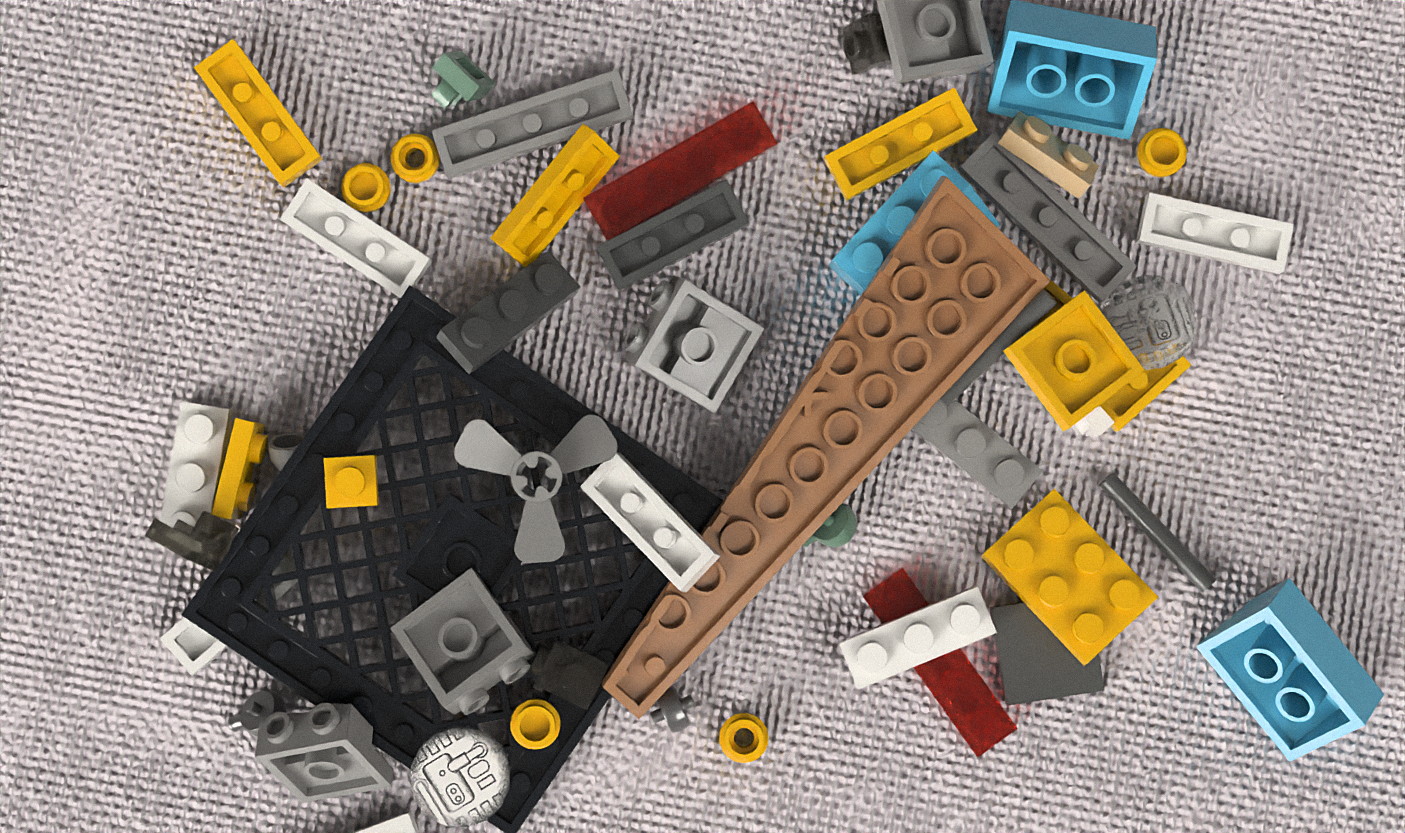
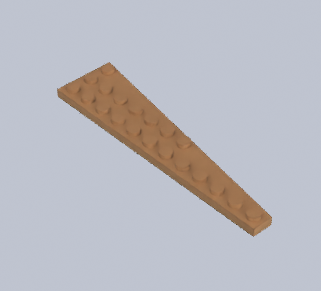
[601,176,1051,719]

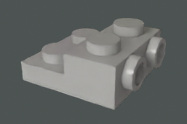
[877,0,995,83]
[624,276,764,413]
[390,568,536,715]
[255,703,393,803]

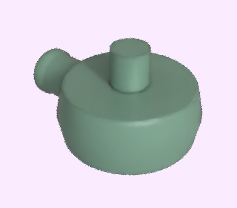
[802,503,857,547]

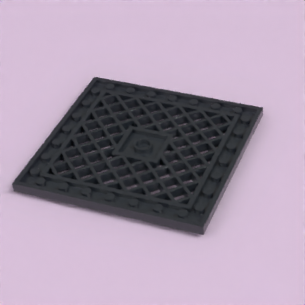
[181,285,723,833]

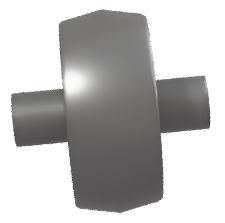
[650,685,696,733]
[228,690,286,737]

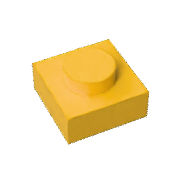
[324,455,379,508]

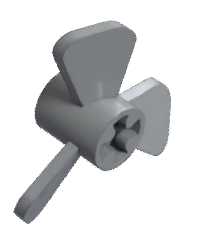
[454,415,618,563]

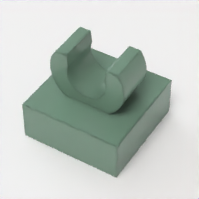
[431,50,496,109]

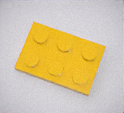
[981,488,1158,666]

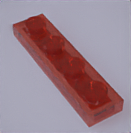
[583,101,778,241]
[861,567,1018,757]

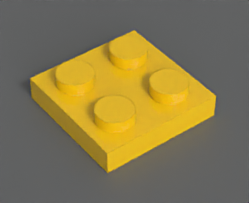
[1003,290,1145,431]

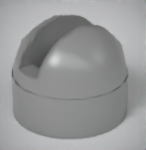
[268,432,305,471]

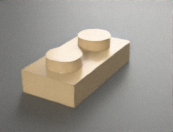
[998,111,1099,199]

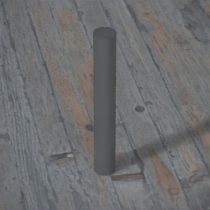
[940,289,1057,405]
[1099,472,1216,592]

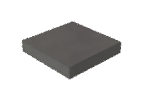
[989,602,1105,706]

